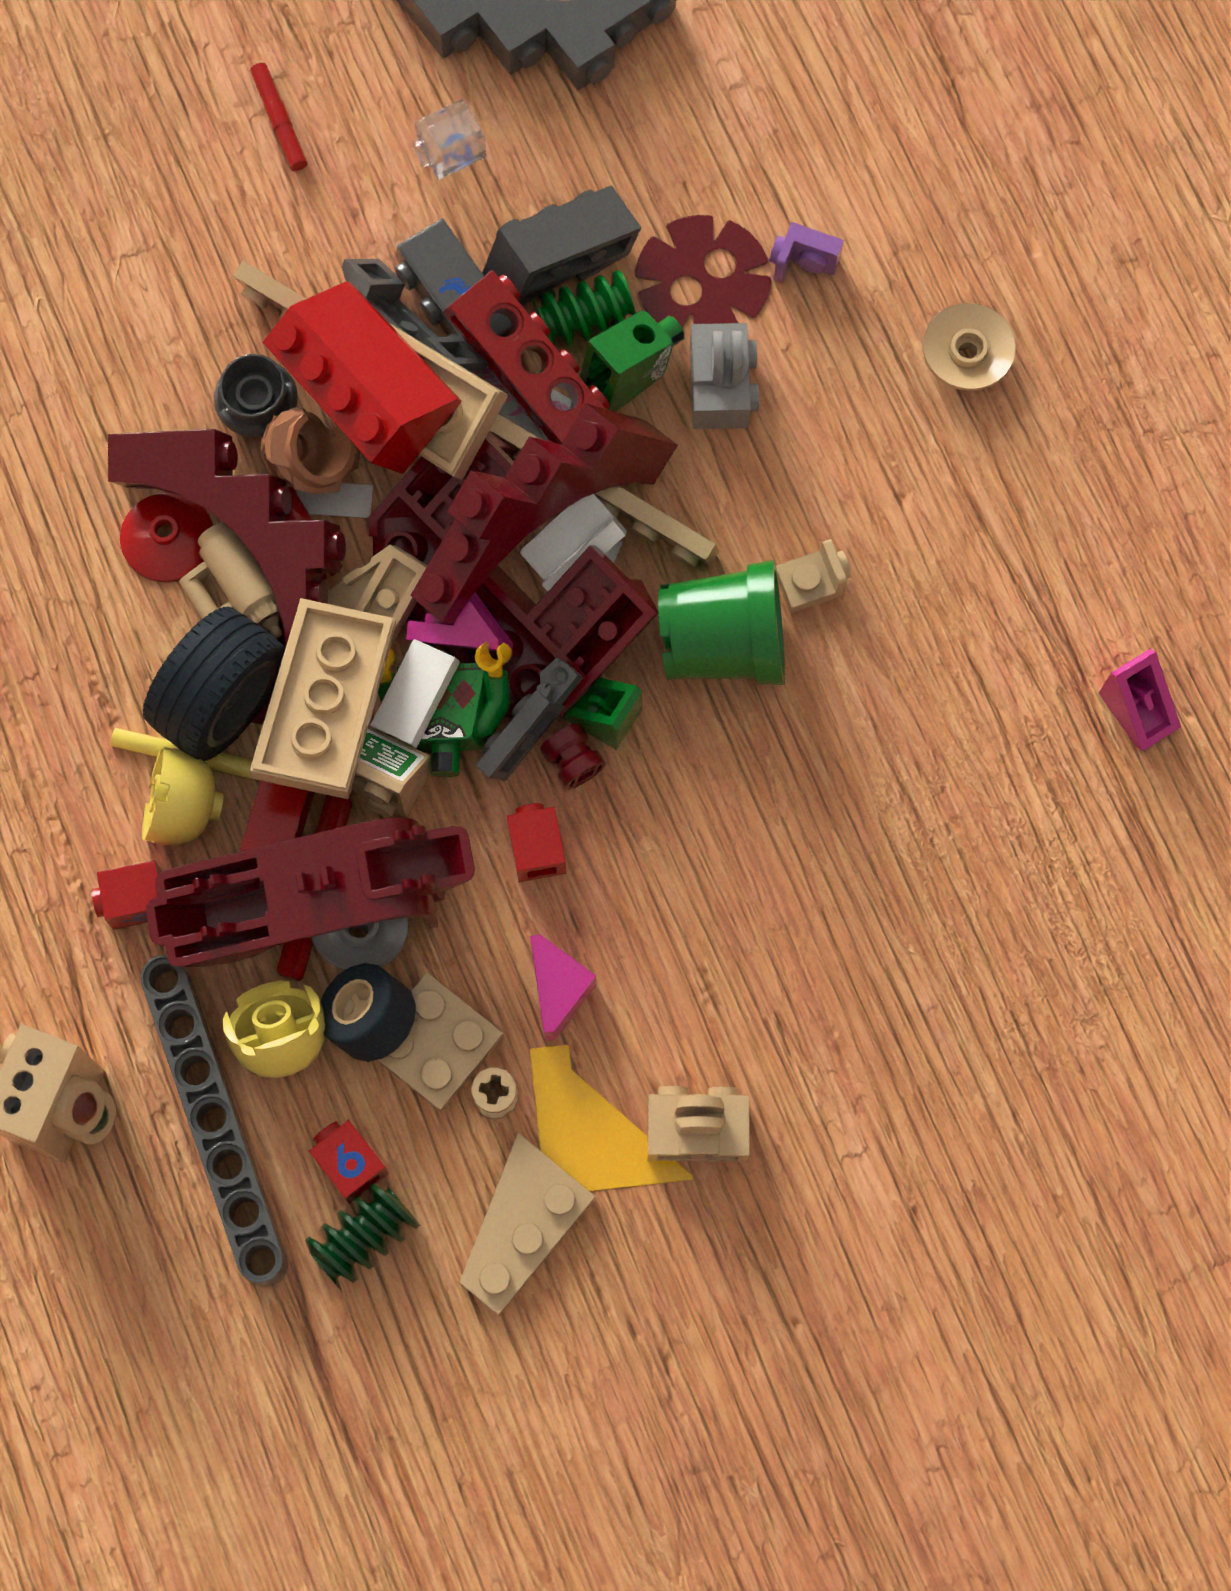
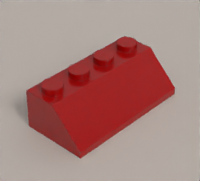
[262,281,462,474]

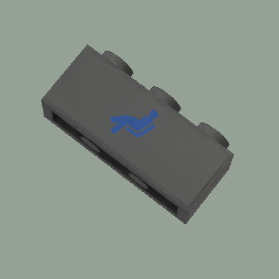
[395,218,512,372]

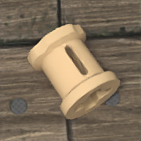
[472,1067,518,1119]

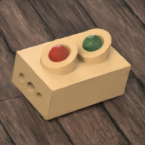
[0,1024,116,1163]

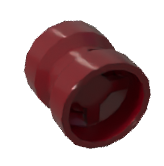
[540,723,606,790]

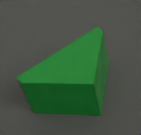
[561,677,642,750]

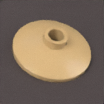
[923,303,1016,391]

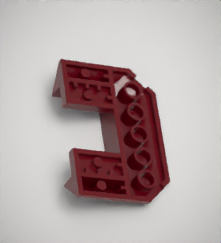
[368,432,659,717]

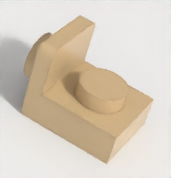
[776,539,851,614]

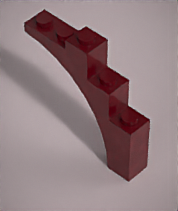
[410,404,678,624]
[108,429,346,646]

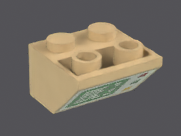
[350,726,431,818]

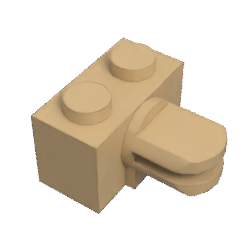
[647,1086,749,1162]

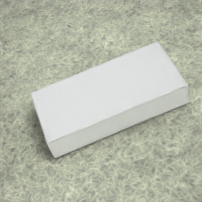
[370,639,460,748]

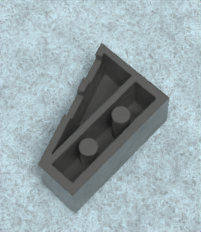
[482,185,642,306]

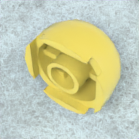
[142,747,224,846]
[223,981,326,1078]

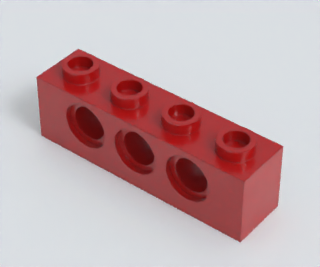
[443,270,610,444]

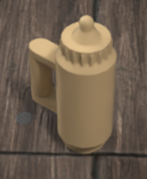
[179,522,283,638]

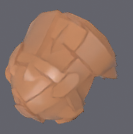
[260,408,360,495]

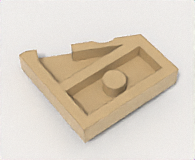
[327,545,428,649]

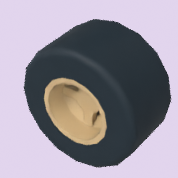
[320,963,416,1062]

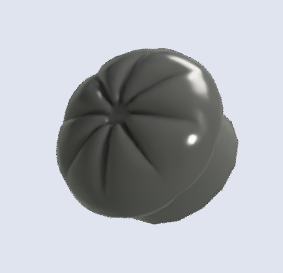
[214,354,298,438]

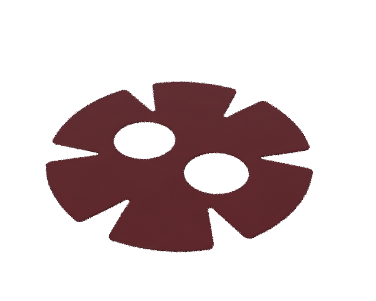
[635,215,771,328]

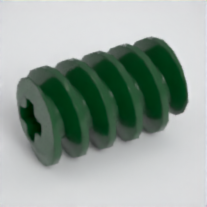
[305,1183,421,1293]

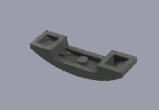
[342,259,489,371]

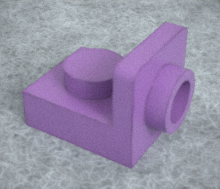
[769,222,844,283]

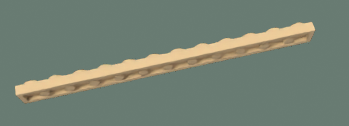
[233,261,719,568]

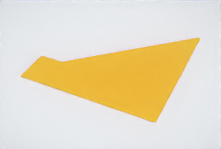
[530,1045,694,1191]

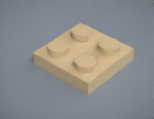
[376,973,504,1113]

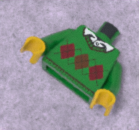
[378,641,512,777]

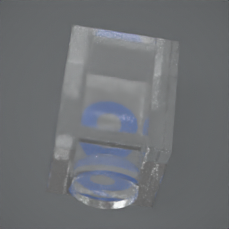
[412,99,486,180]

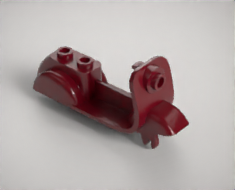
[146,817,475,967]

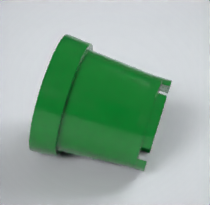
[658,560,785,685]

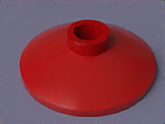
[120,492,213,583]

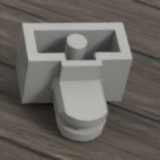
[690,323,759,429]

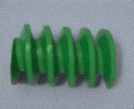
[533,270,636,347]

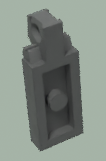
[476,657,583,781]

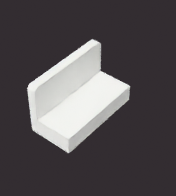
[520,494,627,591]

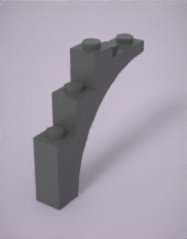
[397,0,676,90]

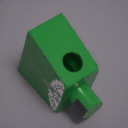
[579,311,684,412]

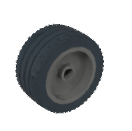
[142,607,286,761]

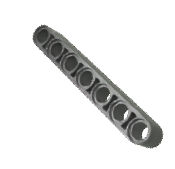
[141,955,288,1287]

